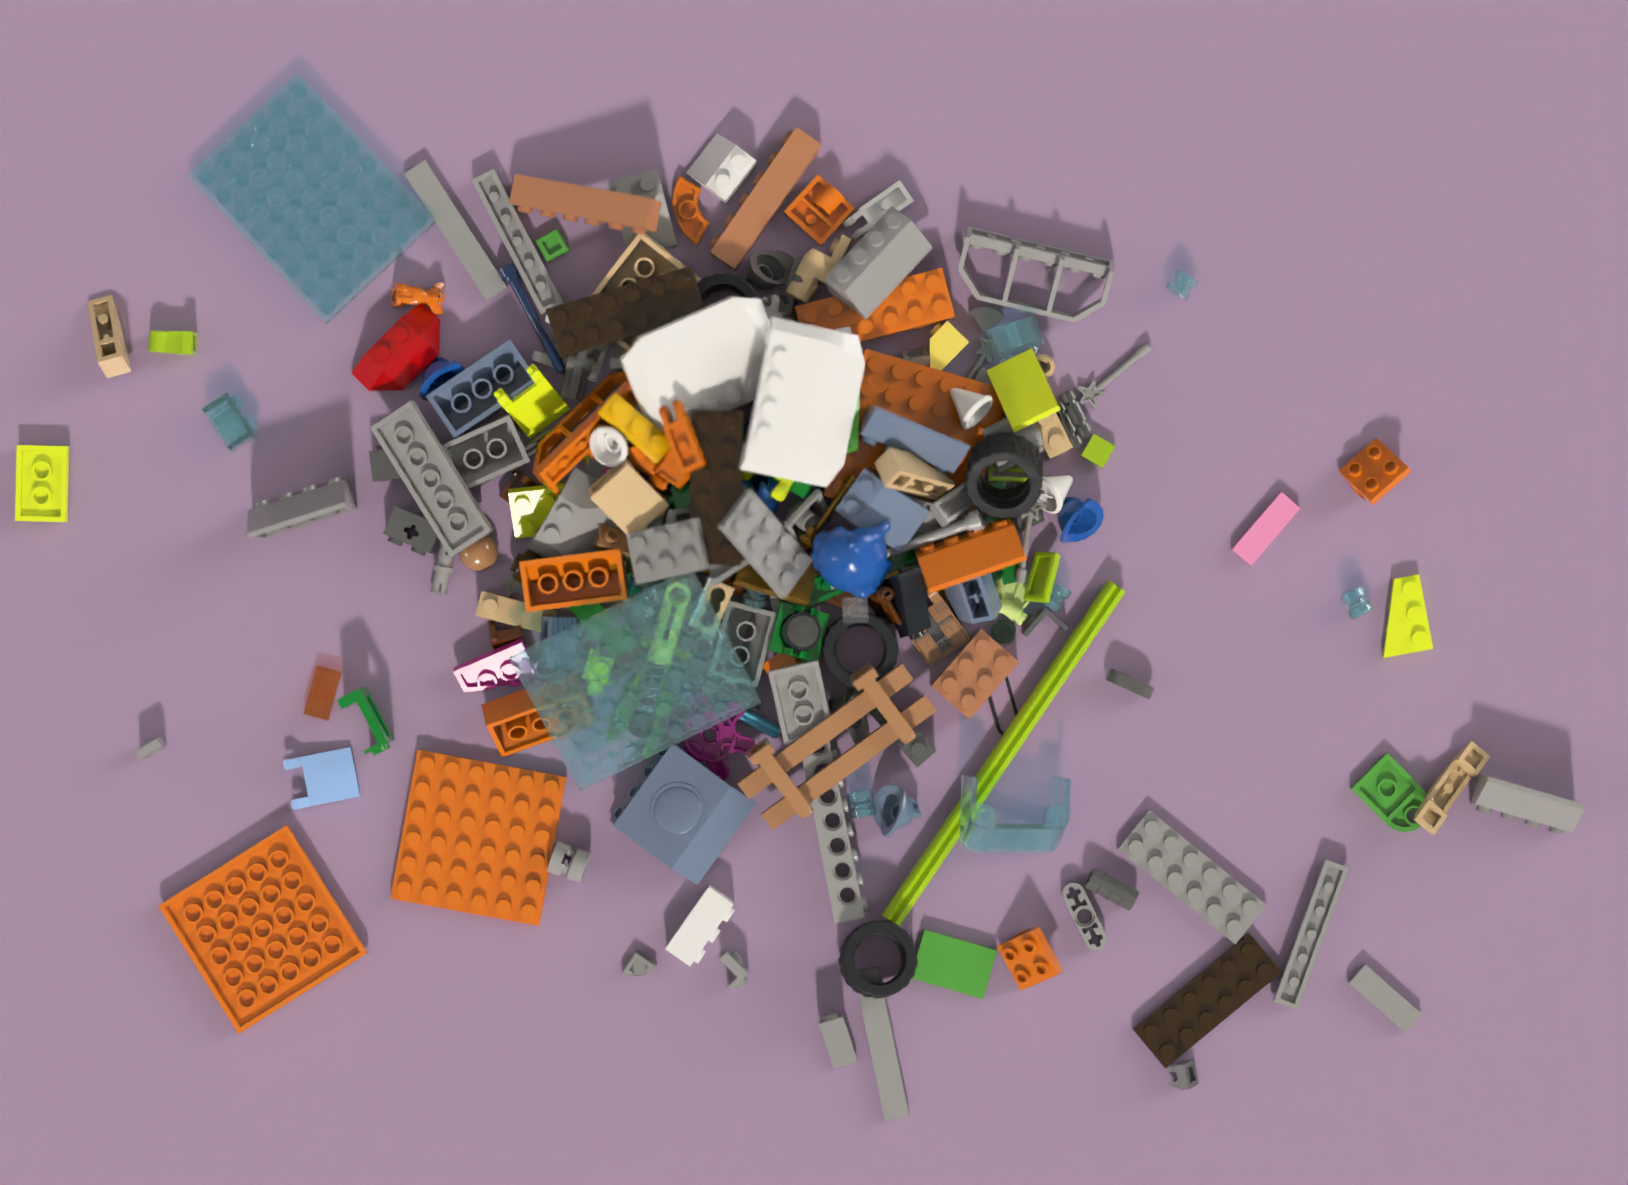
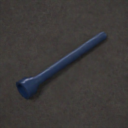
[497,262,566,374]

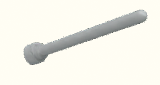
[886,509,985,558]

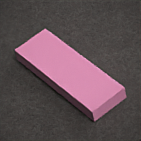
[1231,492,1301,566]

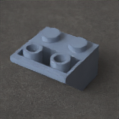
[944,573,1002,624]

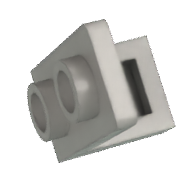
[818,1011,857,1068]

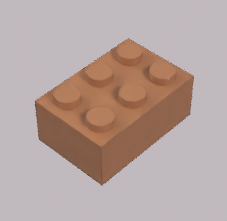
[930,629,1019,720]

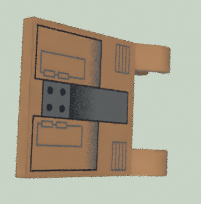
[908,587,971,667]

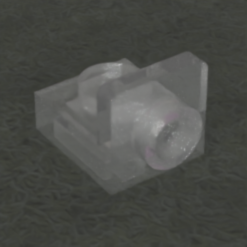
[842,596,869,623]

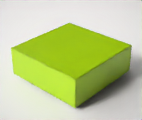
[1081,434,1115,468]

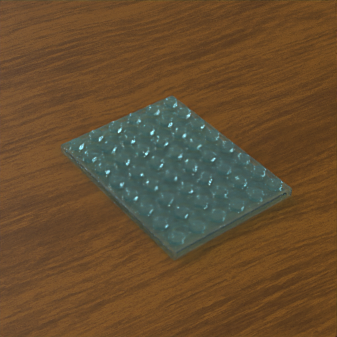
[188,73,437,324]
[509,572,761,791]

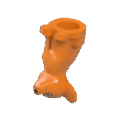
[391,282,445,315]
[627,446,669,490]

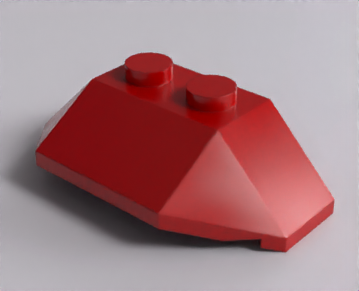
[351,303,440,391]

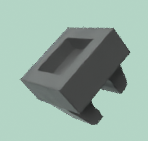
[1168,1059,1199,1090]

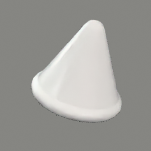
[950,388,993,429]
[589,426,628,467]
[1036,475,1073,514]

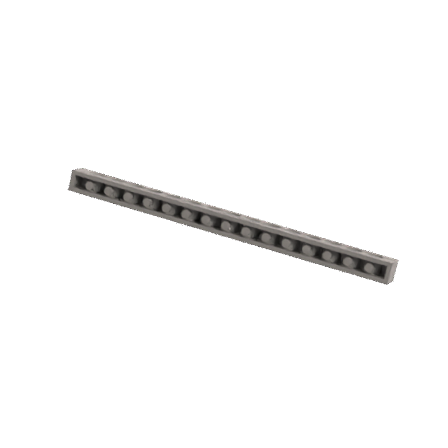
[769,520,869,924]

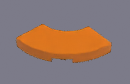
[672,176,710,245]

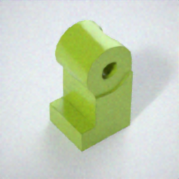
[148,331,198,356]

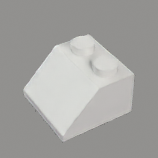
[686,133,757,204]

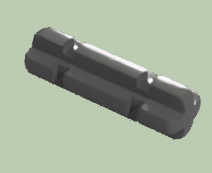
[1060,389,1092,437]
[1056,401,1083,449]

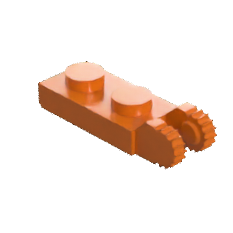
[659,399,707,475]

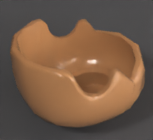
[458,535,498,571]

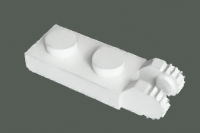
[843,180,914,240]

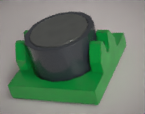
[767,601,830,661]

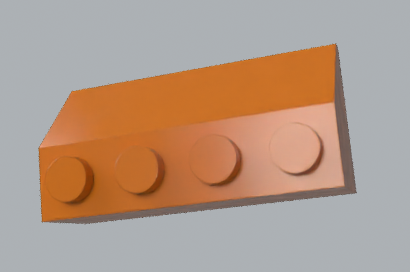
[914,518,1027,593]
[519,548,630,612]
[481,670,596,757]

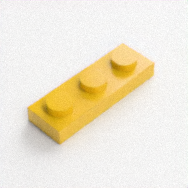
[598,392,670,463]

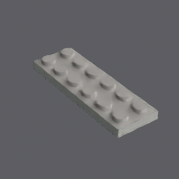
[370,400,494,557]
[1117,809,1267,944]

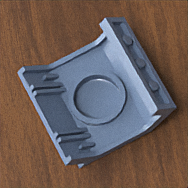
[609,738,756,885]

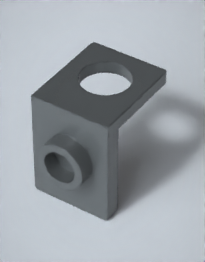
[1022,608,1068,637]

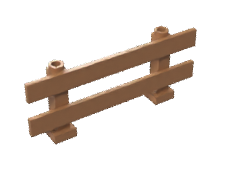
[737,662,937,830]

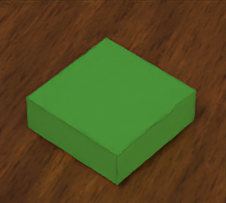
[535,228,570,263]

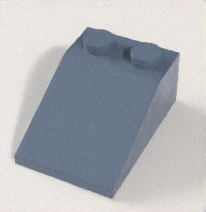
[835,467,930,552]

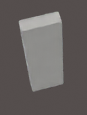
[1348,963,1422,1033]

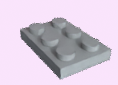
[626,518,710,584]
[767,659,830,746]

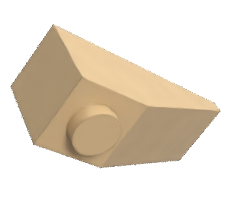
[87,295,132,378]
[875,447,955,500]
[475,591,557,632]

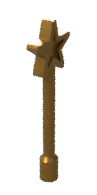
[798,474,857,551]

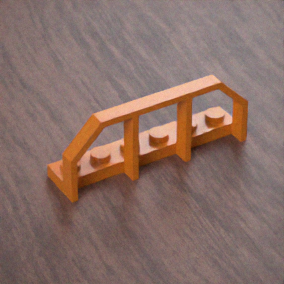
[533,371,638,496]

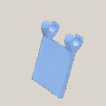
[283,747,360,810]

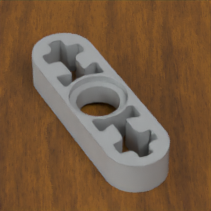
[1061,882,1107,951]

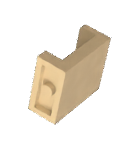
[587,457,669,534]

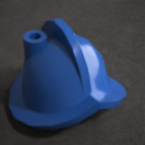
[419,357,465,401]
[1058,497,1104,543]

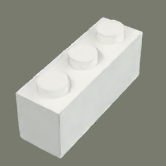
[665,885,735,966]

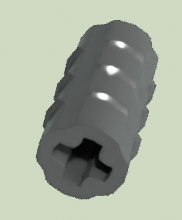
[1084,868,1139,911]

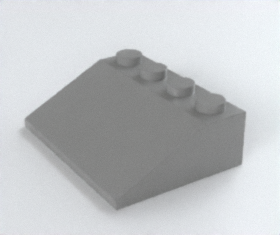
[247,476,357,539]

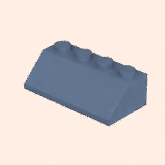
[426,339,535,439]
[859,405,970,475]

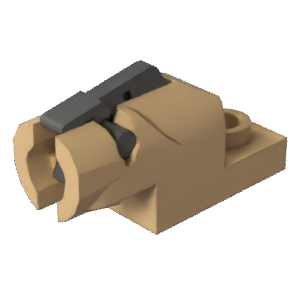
[785,235,852,303]

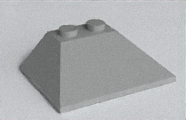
[526,466,622,558]

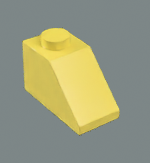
[929,321,969,371]

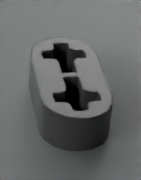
[1106,668,1154,699]

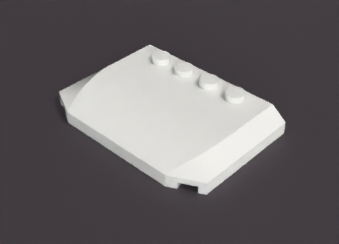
[620,296,769,435]
[738,317,865,487]

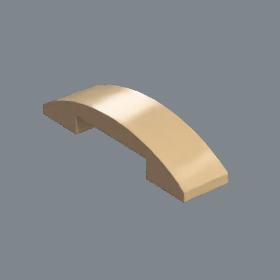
[1413,741,1490,835]

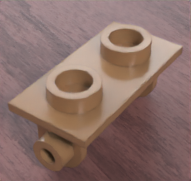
[593,524,631,558]

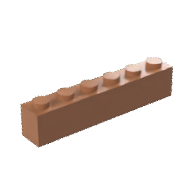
[709,127,821,272]
[509,174,662,235]

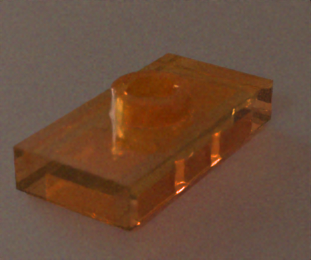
[304,665,342,721]

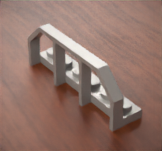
[958,226,1114,323]

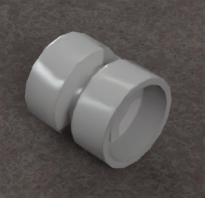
[547,841,591,883]

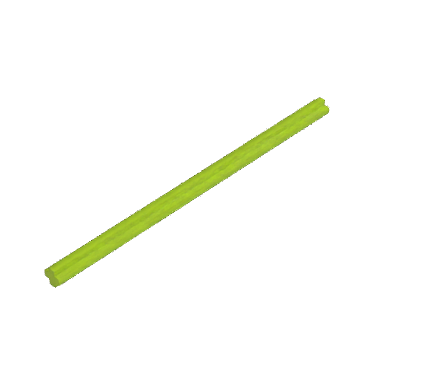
[882,580,1126,926]

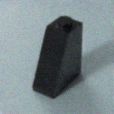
[881,567,931,640]

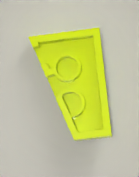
[1382,574,1433,658]

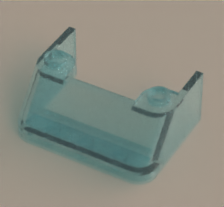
[960,775,1071,852]

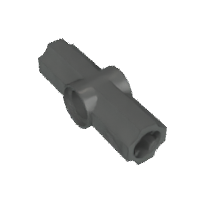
[561,348,595,402]

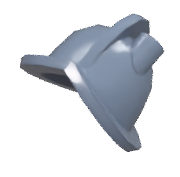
[872,784,921,837]

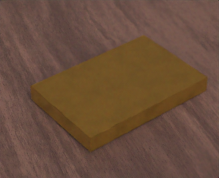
[734,556,817,607]

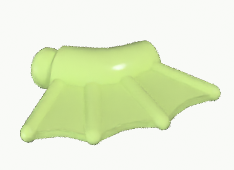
[993,574,1030,625]

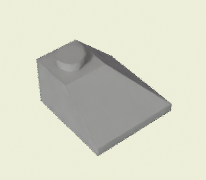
[783,489,832,545]

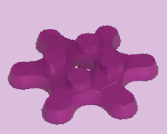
[664,690,756,780]

